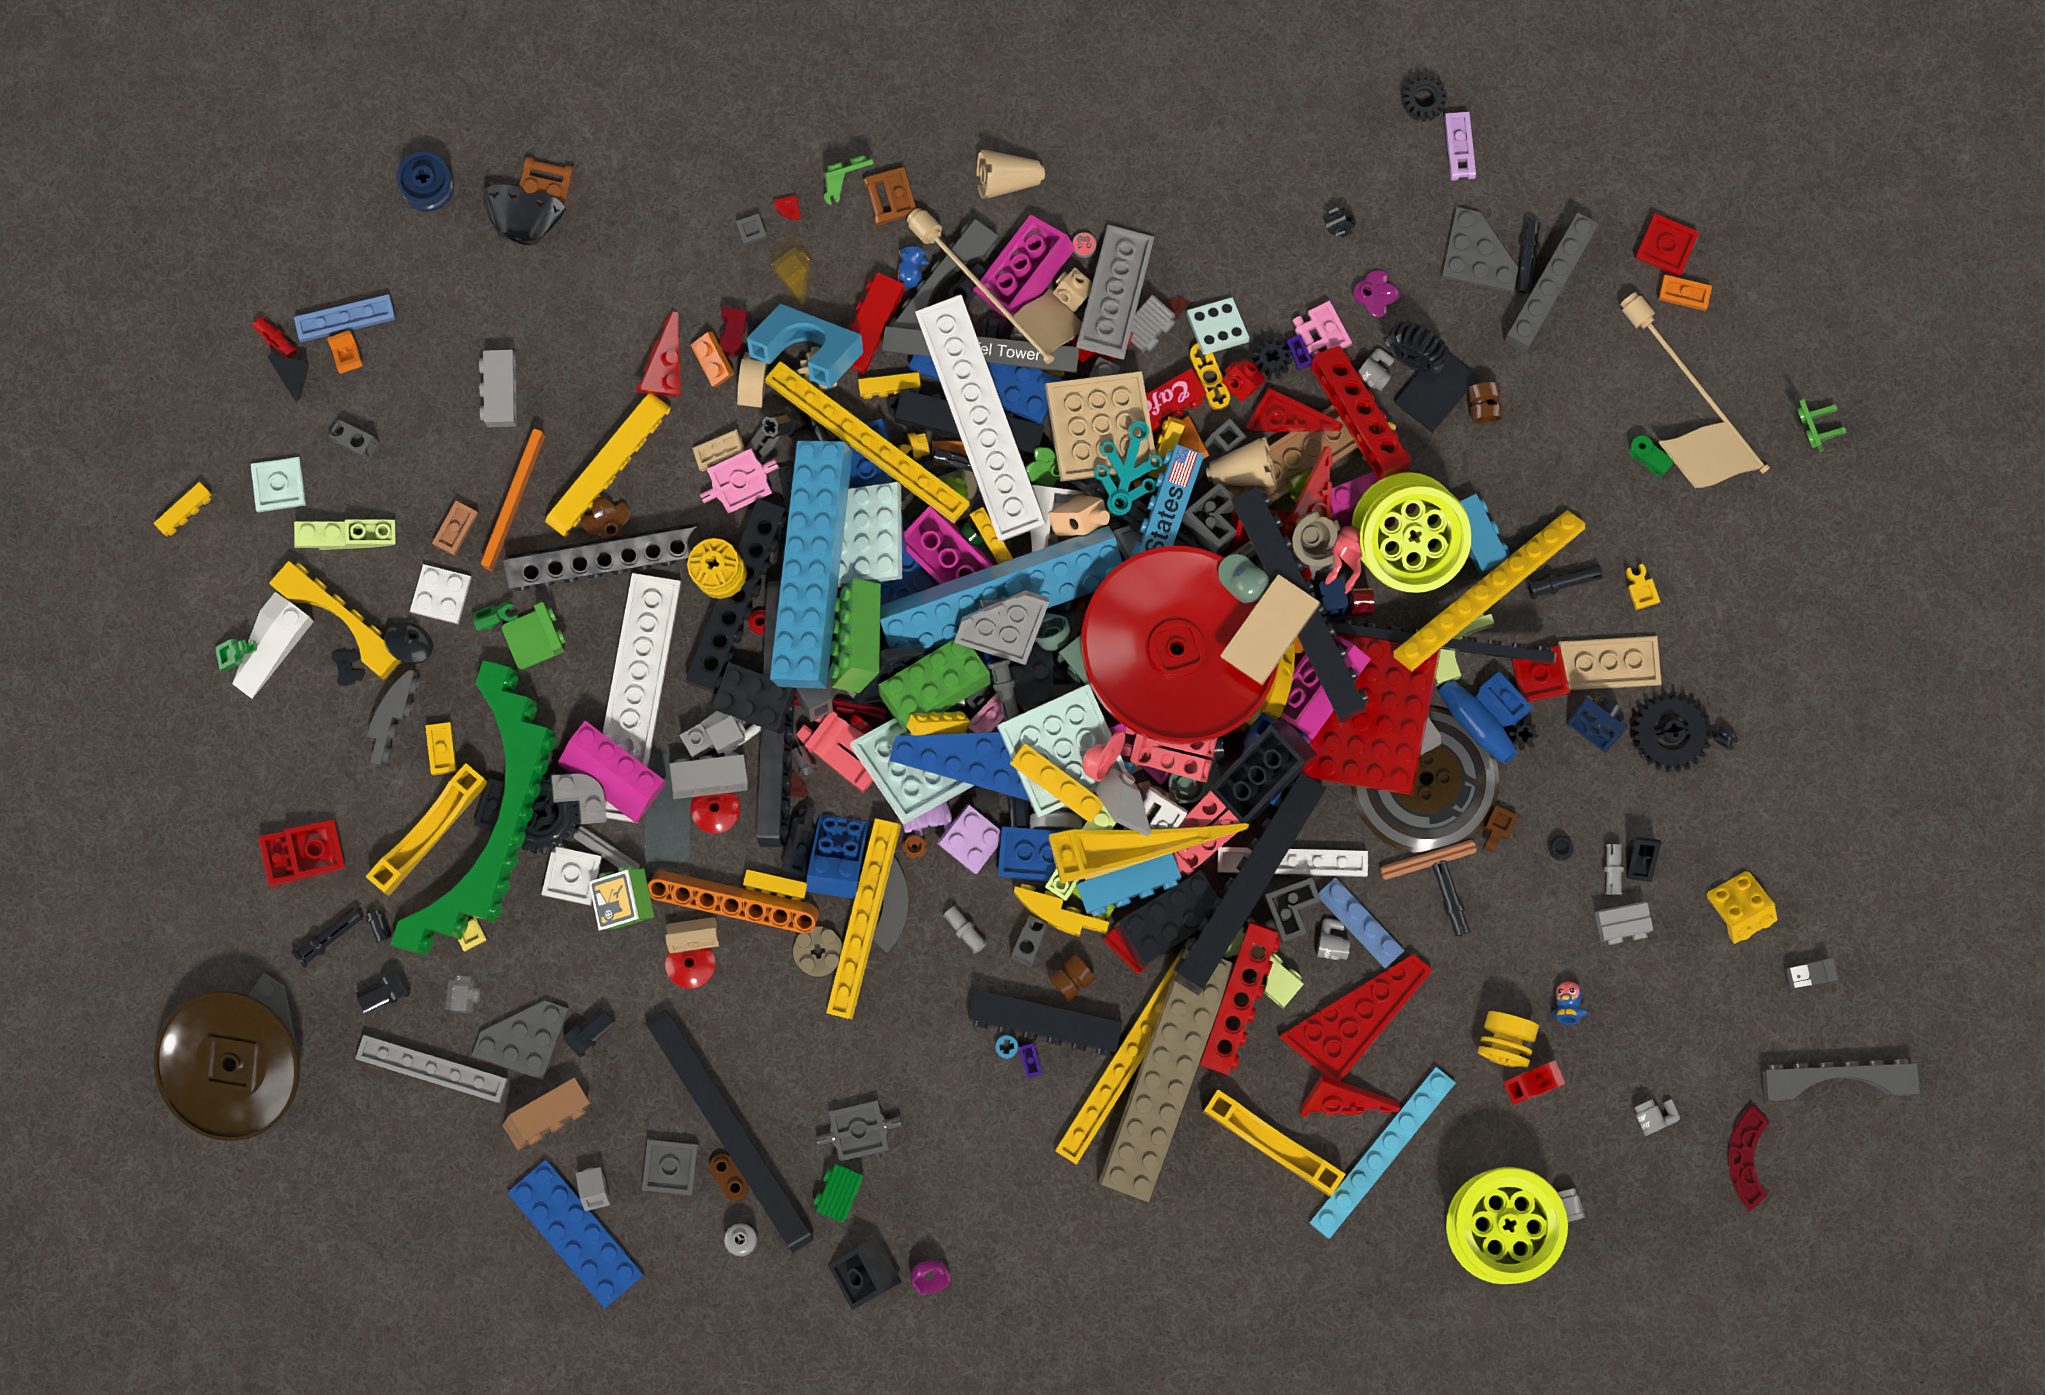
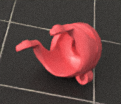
[1325,526,1362,594]

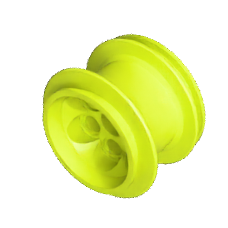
[1351,472,1471,592]
[1446,1167,1568,1284]

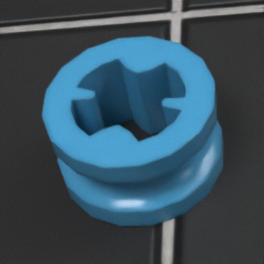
[996,1035,1018,1059]

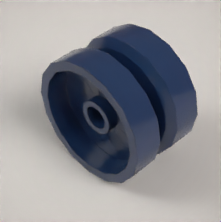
[397,152,454,212]

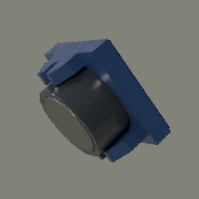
[1566,695,1628,753]

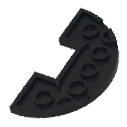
[1003,598,1079,713]

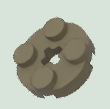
[793,926,843,977]

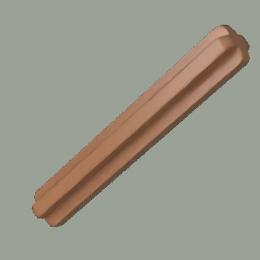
[1380,840,1477,880]

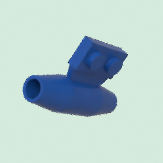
[1438,671,1532,764]

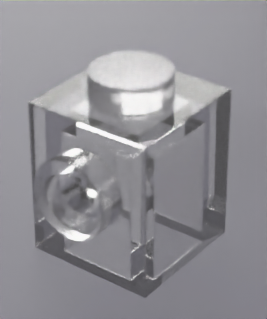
[445,976,480,1014]

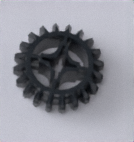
[1385,321,1450,375]

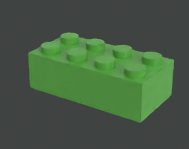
[829,578,881,693]
[879,639,990,735]

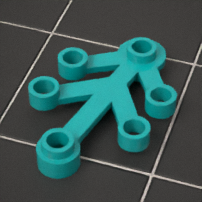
[1093,421,1162,515]

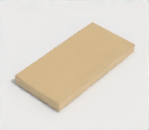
[1221,574,1320,685]
[1558,636,1661,691]

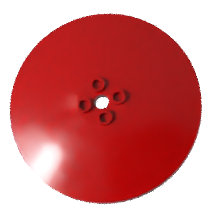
[1081,546,1278,745]

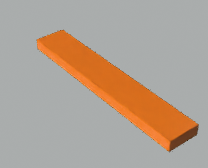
[481,429,545,571]

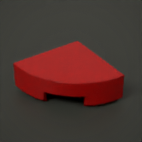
[773,195,801,220]

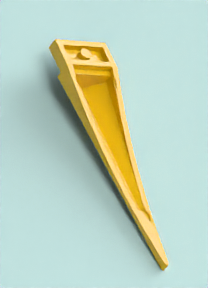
[1048,823,1249,883]

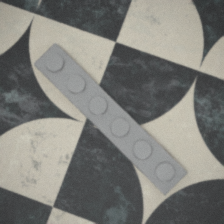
[355,1035,508,1103]

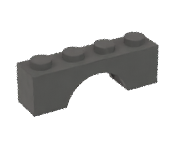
[1156,419,1246,489]
[796,646,886,722]

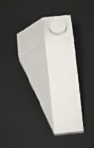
[1030,485,1086,552]
[233,592,314,699]

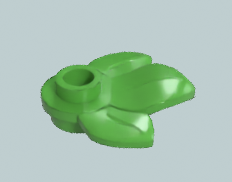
[1025,447,1060,487]

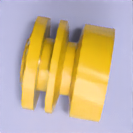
[687,538,747,599]
[1477,1011,1539,1067]

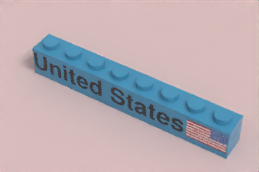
[1132,444,1204,556]

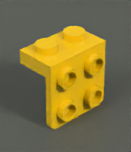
[1707,871,1777,944]

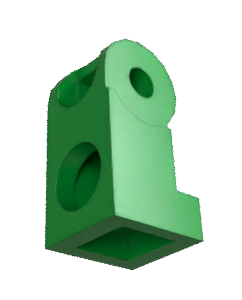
[1629,435,1674,479]

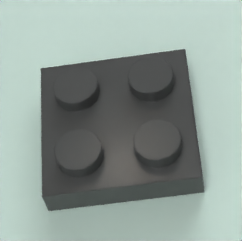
[642,1140,699,1196]

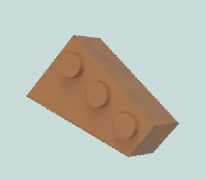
[503,1078,590,1151]

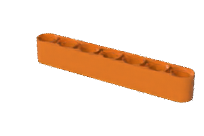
[648,871,819,933]

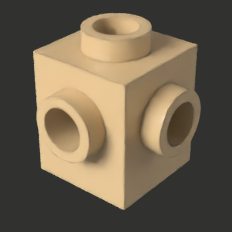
[1053,267,1093,313]

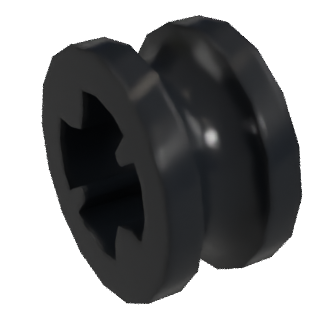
[1713,728,1739,750]

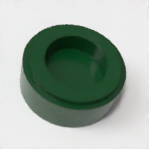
[960,523,983,547]

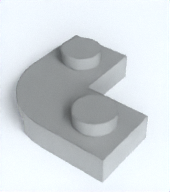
[551,774,607,824]

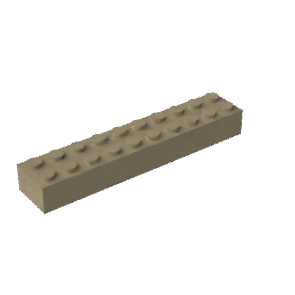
[1098,946,1235,1202]

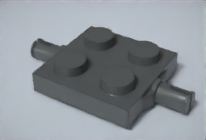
[816,1101,902,1162]

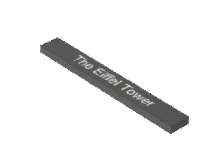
[882,327,1080,373]

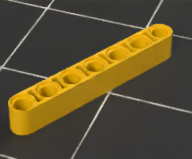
[545,394,671,537]

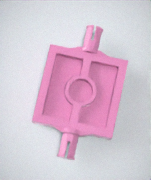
[700,448,779,513]

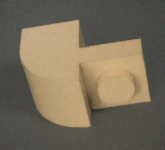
[737,352,769,407]

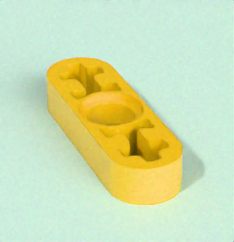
[1190,343,1230,411]

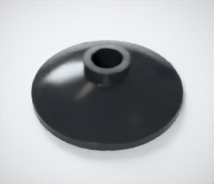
[384,622,433,664]

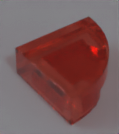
[1160,298,1189,322]
[791,773,808,798]

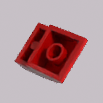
[258,820,345,888]

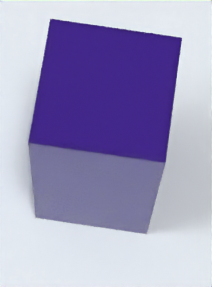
[1286,335,1312,371]
[1019,1043,1042,1078]

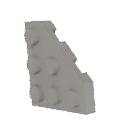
[954,590,1049,665]

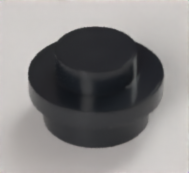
[1548,836,1574,861]

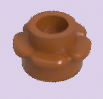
[902,834,927,859]

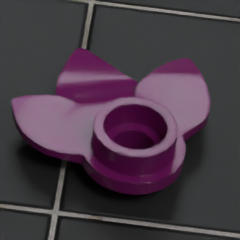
[1353,270,1400,317]

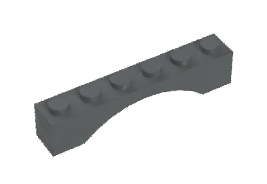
[1504,212,1599,353]
[887,219,999,330]
[1762,1059,1920,1102]

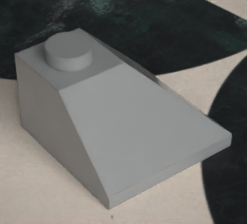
[1094,768,1151,837]

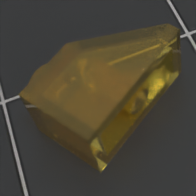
[772,247,811,307]

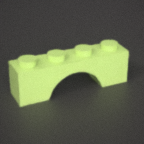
[1223,926,1304,1009]

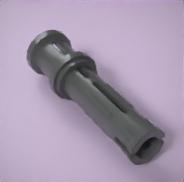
[988,659,1020,721]

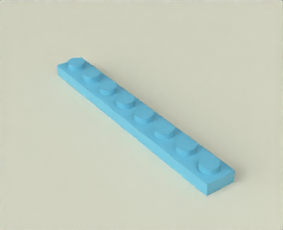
[1309,1067,1455,1239]

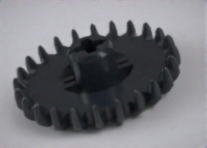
[1631,692,1713,773]
[522,774,581,855]

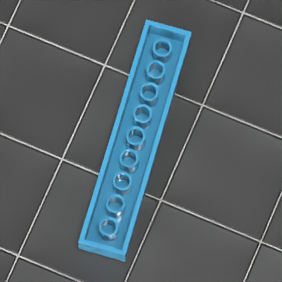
[770,441,853,689]
[880,526,1123,651]

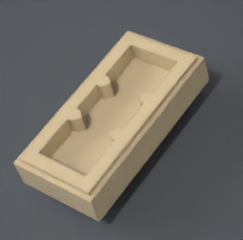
[692,429,745,472]

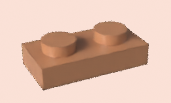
[432,501,479,556]

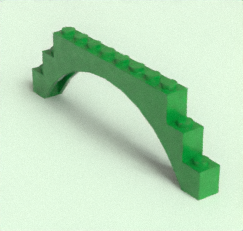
[390,661,556,956]

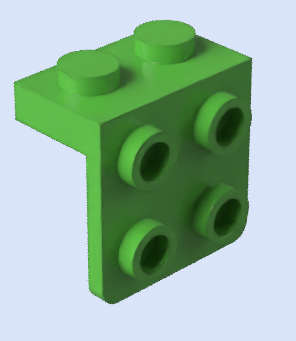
[502,602,566,670]

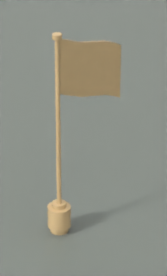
[907,208,1082,364]
[1620,292,1770,488]

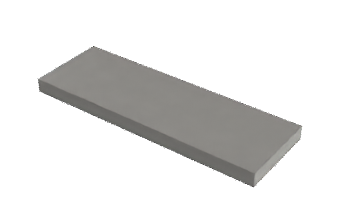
[1076,225,1154,360]

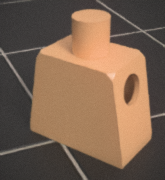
[1048,494,1110,536]

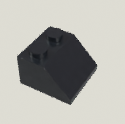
[828,1237,902,1310]

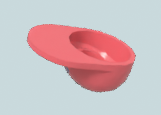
[1082,731,1125,782]

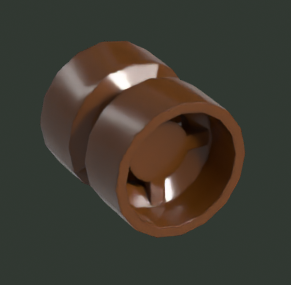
[1468,382,1504,424]
[1048,954,1096,1001]

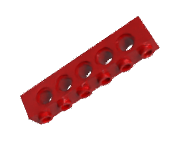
[1310,345,1411,480]
[1200,920,1282,1075]

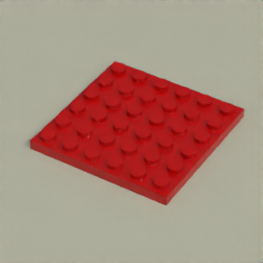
[1278,633,1441,795]

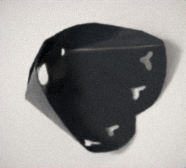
[483,185,566,245]

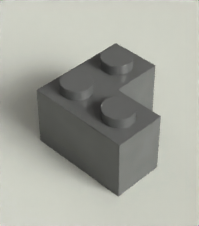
[1180,483,1237,555]
[1263,878,1321,944]

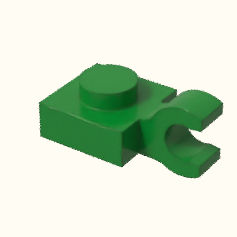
[471,600,518,631]
[215,639,257,671]

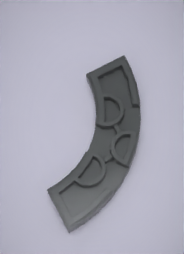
[873,856,909,954]

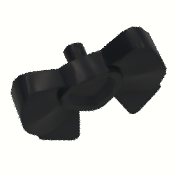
[332,650,366,686]

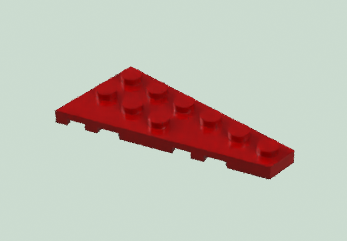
[1279,954,1433,1081]

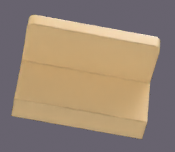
[666,917,719,953]

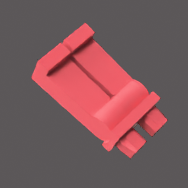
[797,711,873,794]
[1120,727,1217,783]
[1172,790,1242,878]

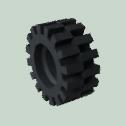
[1402,75,1447,122]

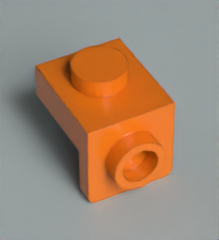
[328,331,363,374]

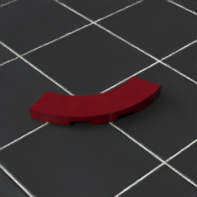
[1728,1104,1770,1212]

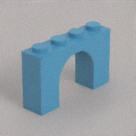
[747,304,863,388]

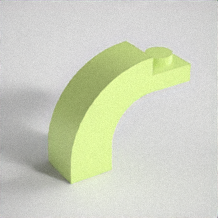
[1435,613,1494,687]

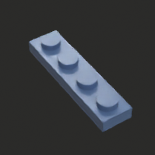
[294,294,396,342]
[1318,878,1404,968]

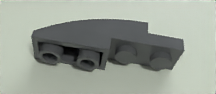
[367,670,420,768]

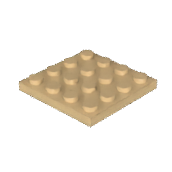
[1045,372,1157,482]

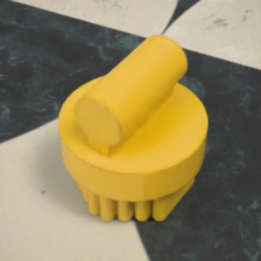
[898,432,930,461]

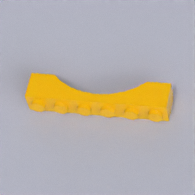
[269,561,401,680]
[366,763,487,896]
[1203,1090,1346,1196]

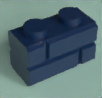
[1315,577,1348,618]

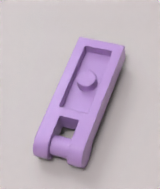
[1444,112,1476,181]

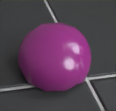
[910,1259,951,1295]

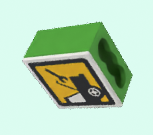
[589,866,654,931]

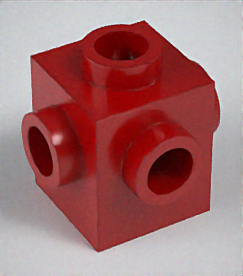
[1221,359,1266,402]

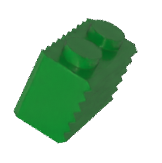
[813,1164,864,1223]

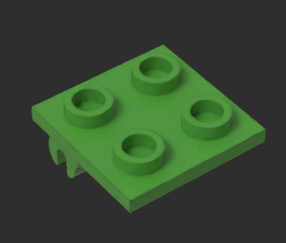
[823,155,874,205]
[1797,399,1847,452]

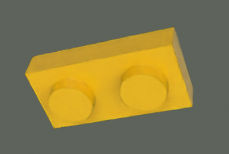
[426,722,457,776]

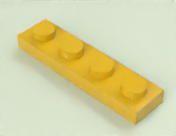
[1009,743,1104,823]

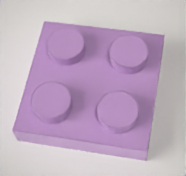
[936,804,1002,874]

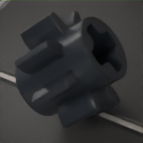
[1325,207,1356,238]
[1507,719,1539,751]

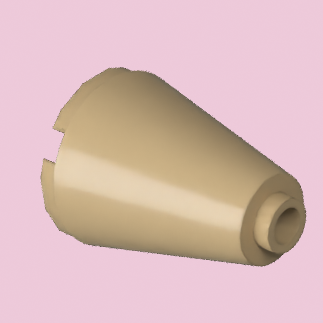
[976,150,1045,199]
[1206,437,1276,486]

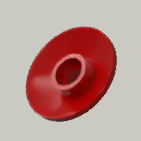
[690,792,740,834]
[665,948,715,989]

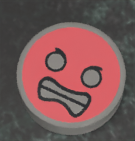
[1072,233,1096,258]

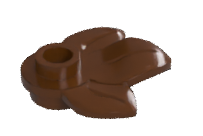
[581,497,630,539]

